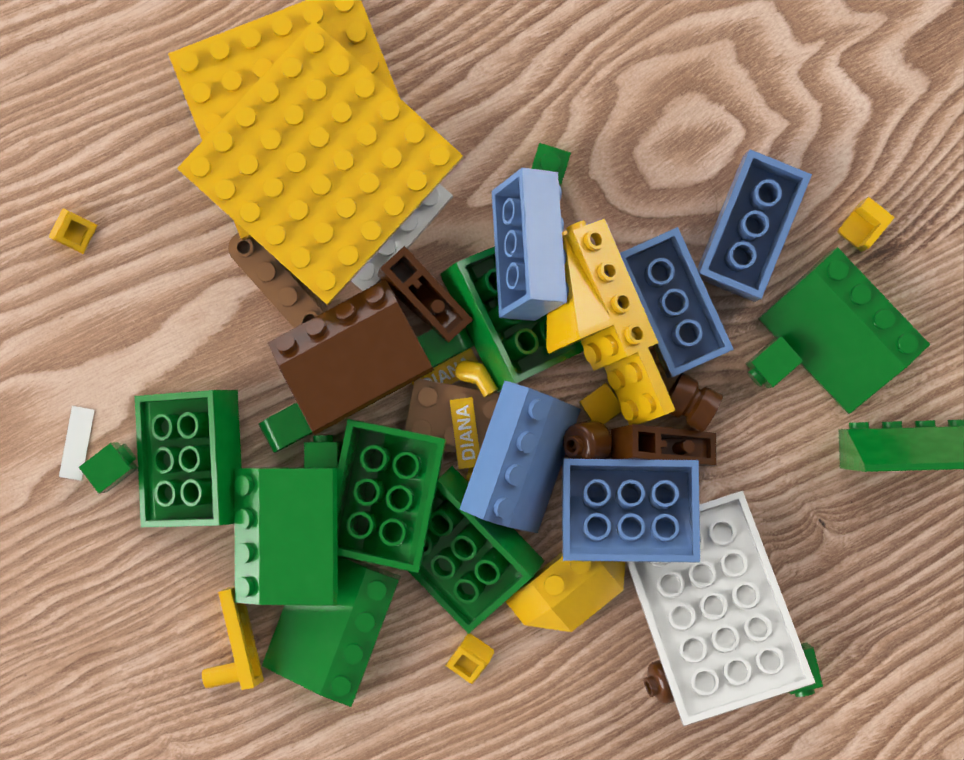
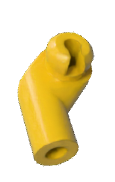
[455,360,498,398]

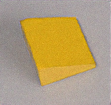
[49,208,98,254]
[578,383,621,424]
[445,633,494,684]

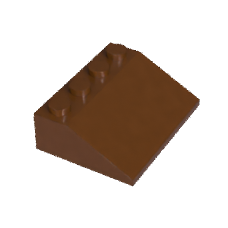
[268,279,434,435]

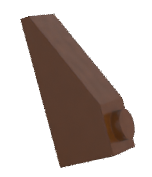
[377,246,473,343]
[611,424,717,466]

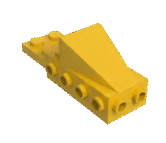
[546,219,675,425]

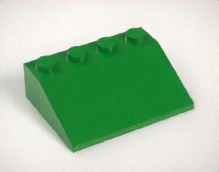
[440,246,584,393]
[758,247,931,414]
[135,390,242,527]
[337,419,446,573]
[838,420,964,472]
[408,466,545,634]
[234,467,338,606]
[262,556,401,707]

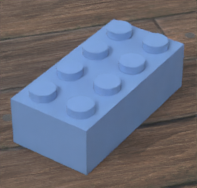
[697,149,812,302]
[491,168,569,321]
[620,227,734,378]

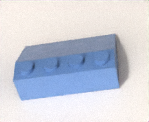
[460,381,581,533]
[562,459,700,563]

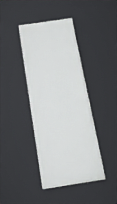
[59,406,95,481]

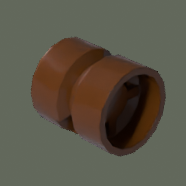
[668,373,723,432]

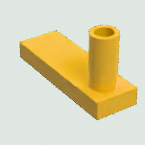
[202,586,264,690]

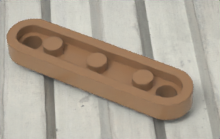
[228,233,324,328]

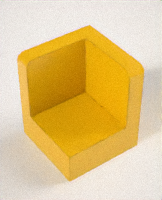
[837,197,895,252]

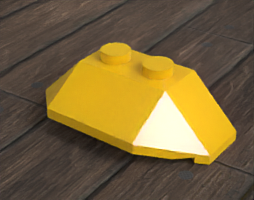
[505,551,626,632]

